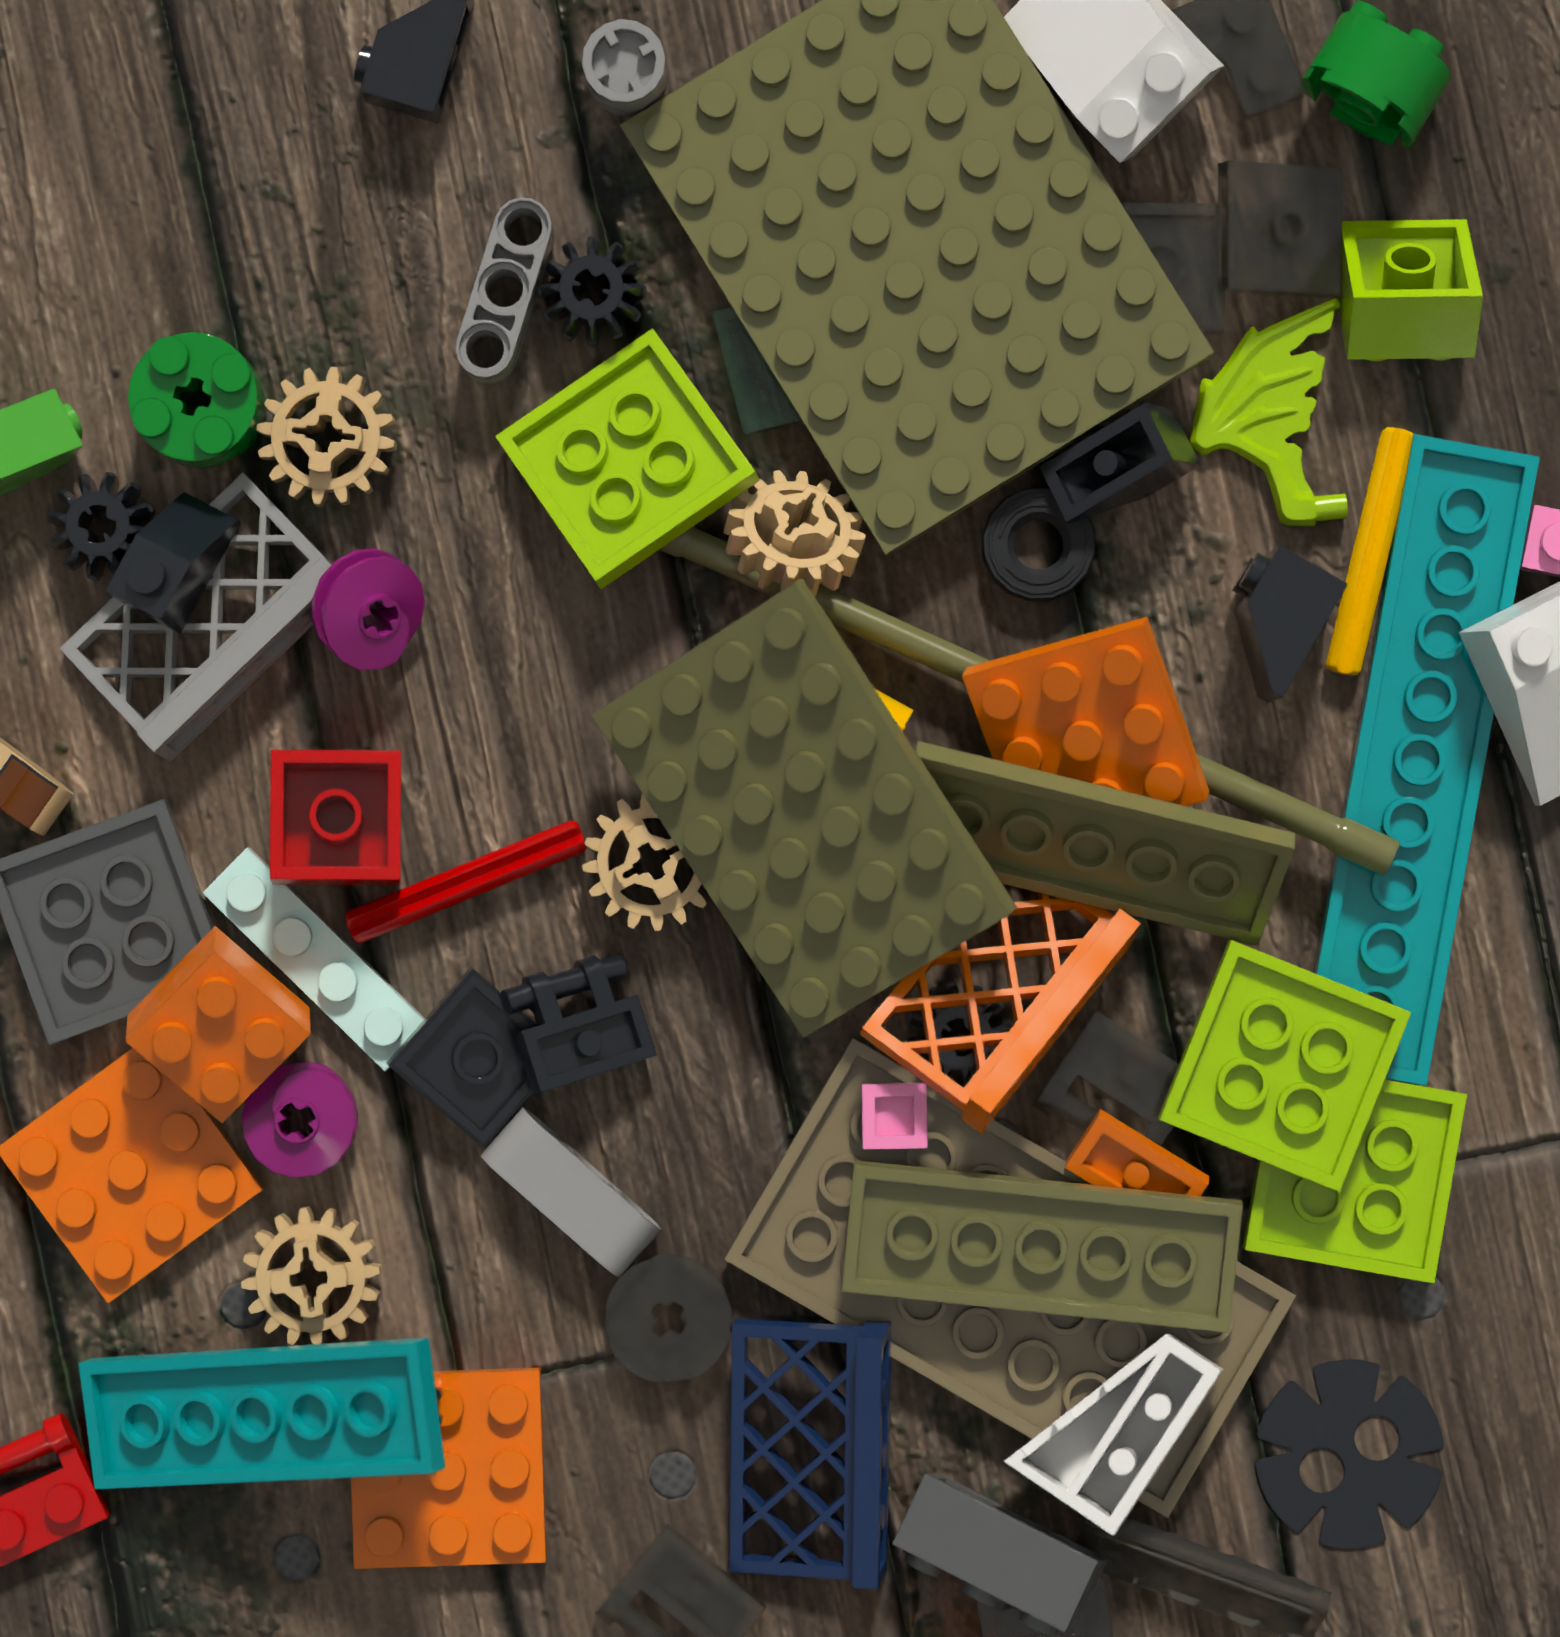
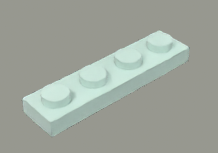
[203,847,425,1071]

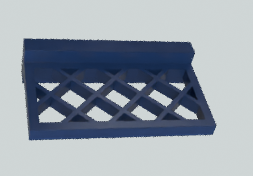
[730,1319,891,1590]

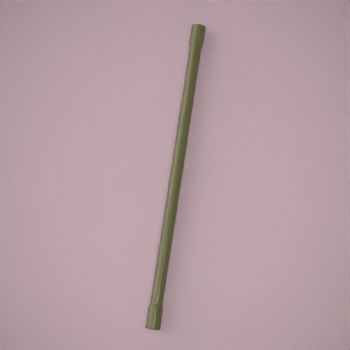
[660,526,1400,876]

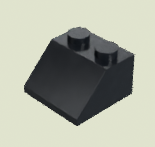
[1232,545,1348,703]

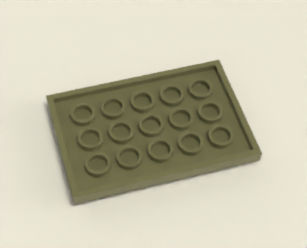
[591,578,1017,1038]

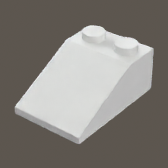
[1004,0,1224,163]
[1459,581,1560,806]

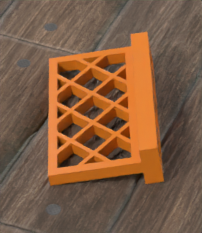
[860,892,1141,1135]

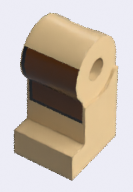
[0,737,73,836]

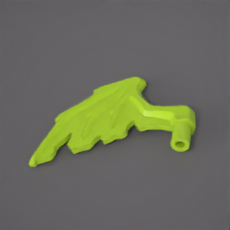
[1189,299,1348,526]

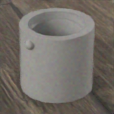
[582,19,667,117]

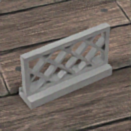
[59,472,332,762]

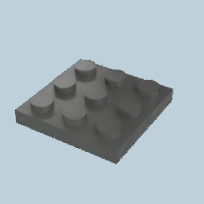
[0,799,214,1045]

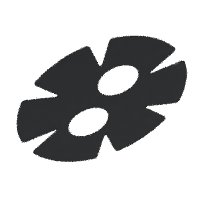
[1255,1360,1444,1549]

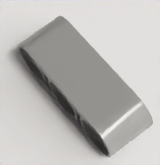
[456,197,555,385]
[481,1107,662,1278]

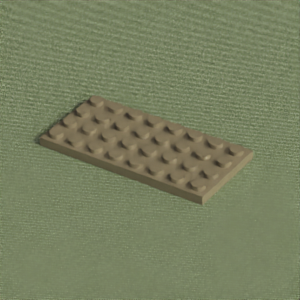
[724,1037,1296,1518]

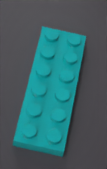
[78,1337,445,1489]

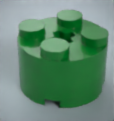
[1301,1,1452,147]
[128,332,266,469]

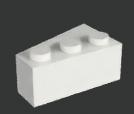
[1004,1333,1224,1536]

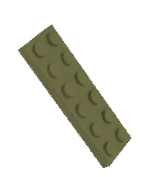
[915,741,1295,946]
[842,1160,1243,1333]

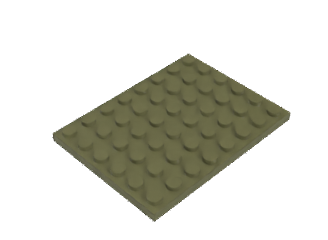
[620,0,1215,558]

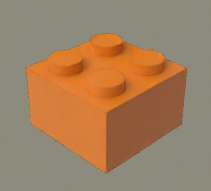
[125,926,311,1123]

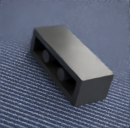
[892,1472,1108,1637]

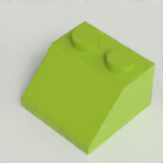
[1339,219,1483,361]

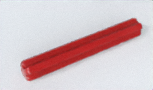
[345,820,587,943]

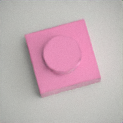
[1520,504,1560,577]
[861,1082,928,1149]

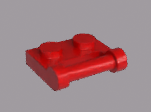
[0,1412,111,1567]

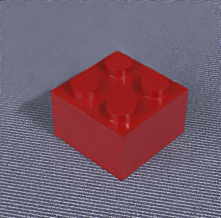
[270,750,401,885]

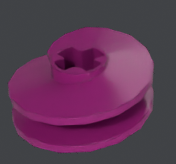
[312,548,425,670]
[241,1061,358,1178]

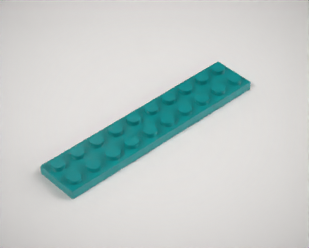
[1314,434,1540,1086]

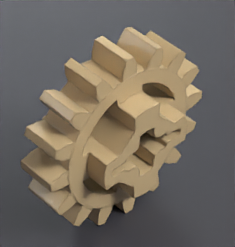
[256,367,397,507]
[723,470,866,597]
[582,794,707,931]
[241,1206,383,1345]

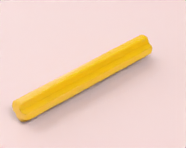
[1326,427,1414,676]

